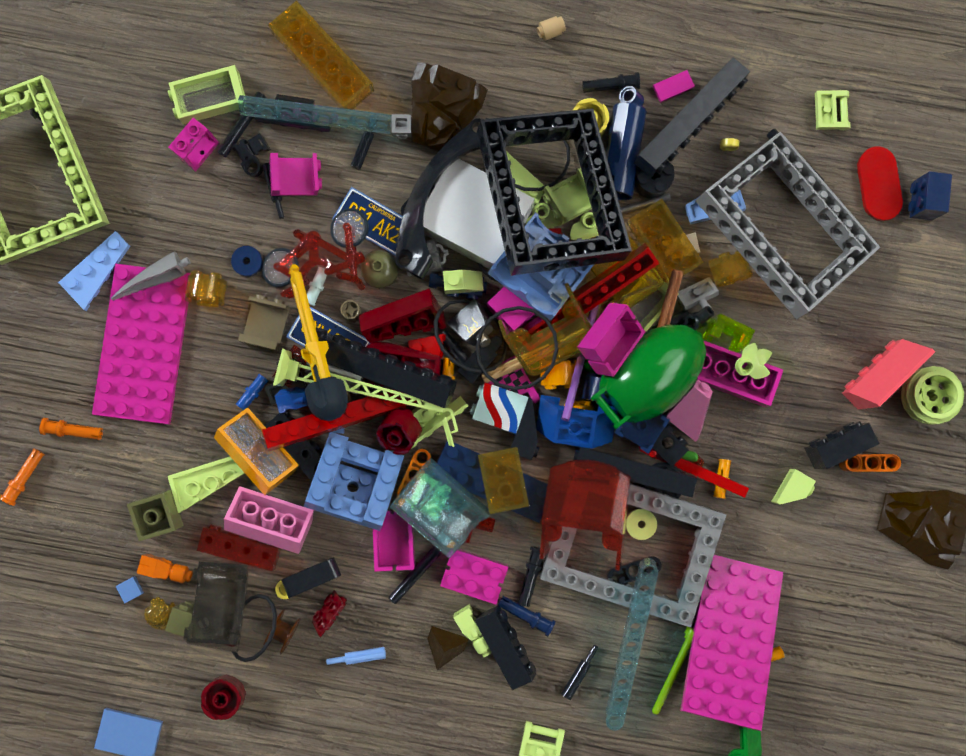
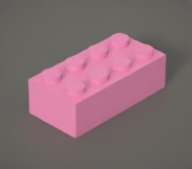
[224,486,314,554]

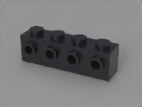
[265,412,322,481]
[474,605,536,690]

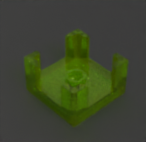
[703,313,755,353]

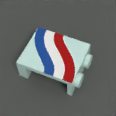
[470,382,529,434]

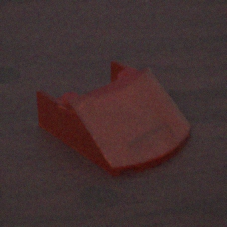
[540,460,631,571]

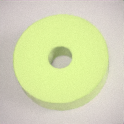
[625,508,657,540]

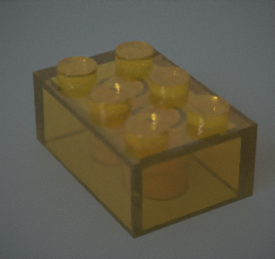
[478,447,529,514]

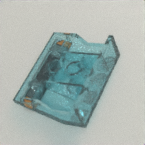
[390,458,490,558]

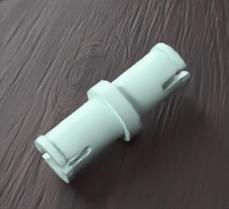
[307,267,329,306]

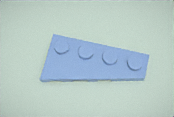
[58,231,130,311]

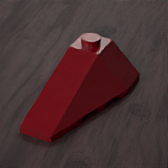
[365,341,441,386]

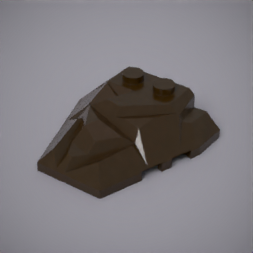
[411,62,488,152]
[877,490,966,570]

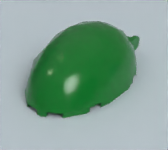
[590,325,706,429]

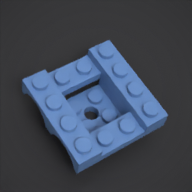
[488,212,593,321]
[304,432,404,531]

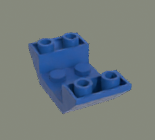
[536,395,618,449]

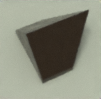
[427,626,469,670]

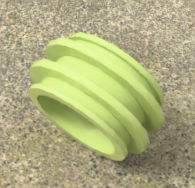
[901,366,964,424]

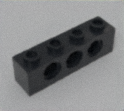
[617,412,689,466]

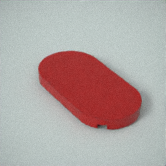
[857,146,903,221]

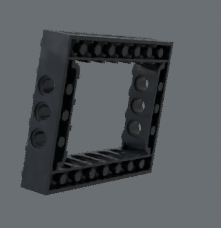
[477,108,632,276]

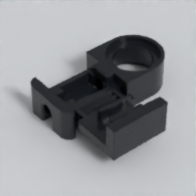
[231,133,271,177]

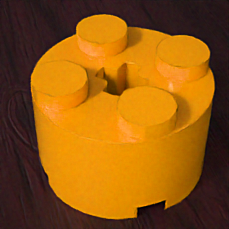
[540,359,577,389]

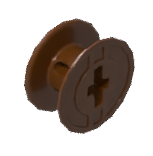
[264,609,301,654]

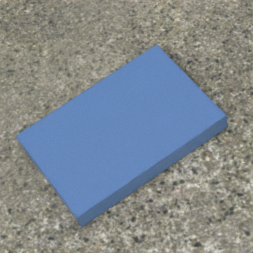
[94,708,163,756]

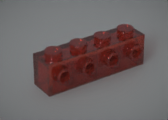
[196,524,281,571]

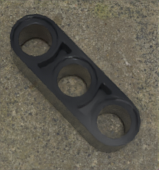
[281,557,341,598]

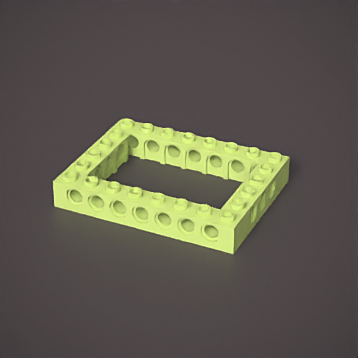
[0,75,110,265]

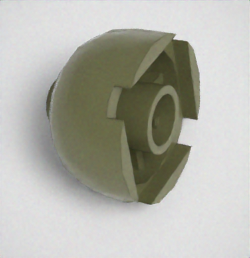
[360,250,399,289]

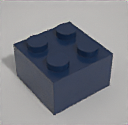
[908,171,952,221]

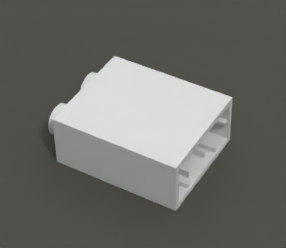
[423,159,535,269]

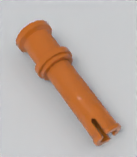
[39,418,103,440]
[0,448,45,506]

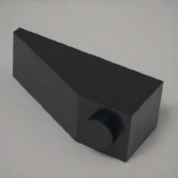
[509,398,540,460]

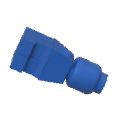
[275,387,308,413]

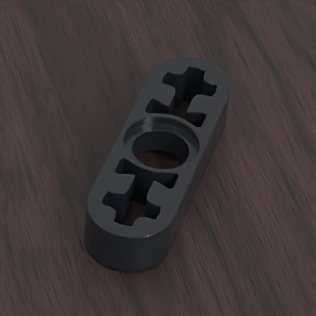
[607,556,662,584]

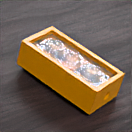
[214,408,299,496]

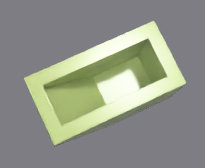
[443,270,483,294]
[771,469,816,505]

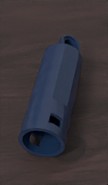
[605,86,647,201]

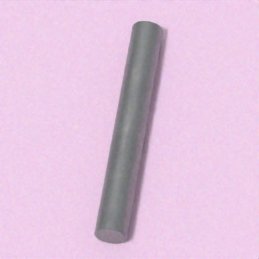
[620,193,671,215]

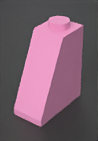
[666,379,713,442]

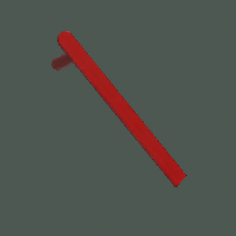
[639,446,749,498]

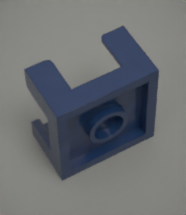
[614,413,670,454]

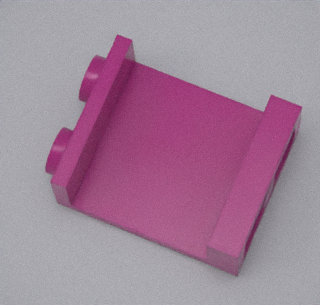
[269,153,322,196]

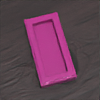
[652,70,695,103]

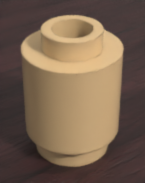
[537,16,566,41]

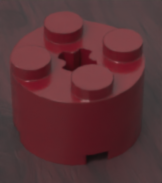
[376,409,422,455]
[201,674,246,720]

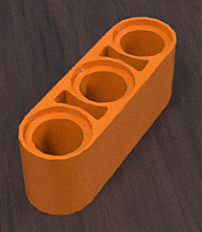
[397,449,431,501]
[839,454,901,472]

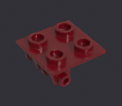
[312,590,347,638]

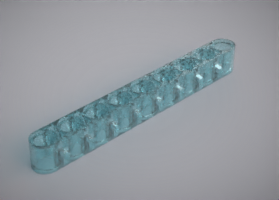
[605,558,658,731]

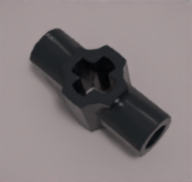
[682,306,714,330]

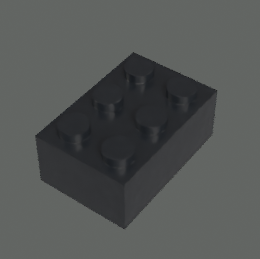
[804,421,880,469]

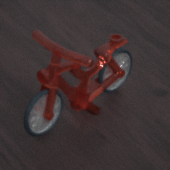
[262,208,369,299]

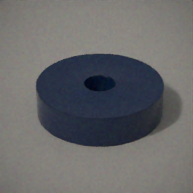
[231,246,263,277]

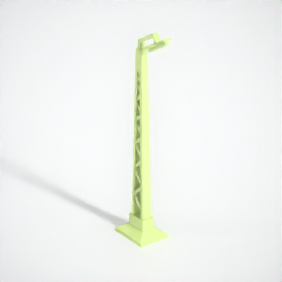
[273,349,458,447]

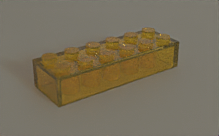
[268,0,374,115]

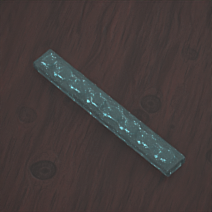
[238,95,392,134]

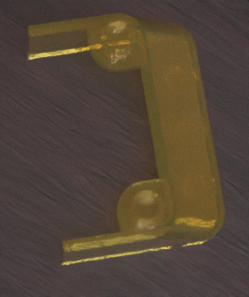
[498,282,592,376]

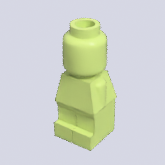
[453,604,492,657]

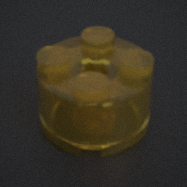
[709,251,753,287]
[185,270,227,307]

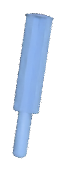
[326,647,386,665]

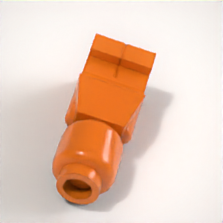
[137,554,193,583]

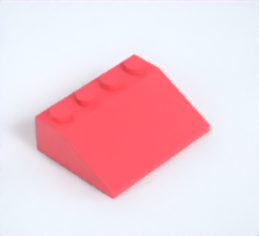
[842,339,935,410]

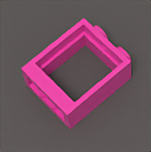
[168,118,219,172]

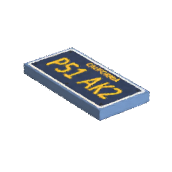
[332,187,403,256]
[286,307,370,347]

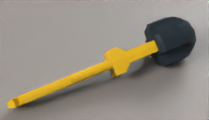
[289,264,348,421]

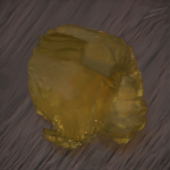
[144,597,176,630]

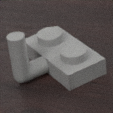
[677,277,719,323]

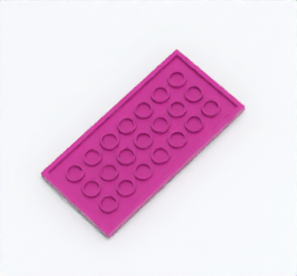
[92,264,193,424]
[680,555,783,731]

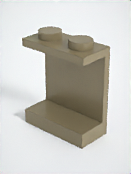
[238,294,290,352]

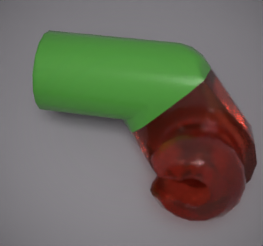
[682,451,704,467]

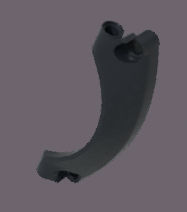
[395,118,489,280]

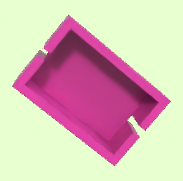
[577,303,645,377]
[373,509,415,572]
[440,547,508,605]

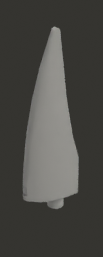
[111,251,191,301]

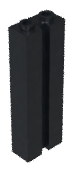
[573,447,698,498]

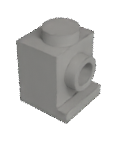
[391,114,411,139]

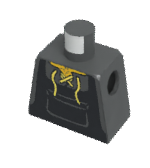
[447,299,494,348]

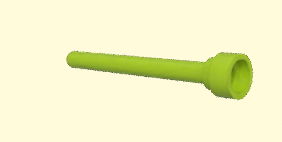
[652,627,694,715]

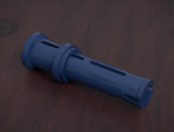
[498,595,556,637]

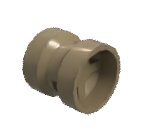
[340,300,361,321]

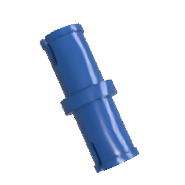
[236,374,269,410]

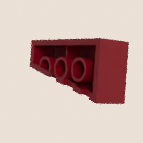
[359,288,447,343]

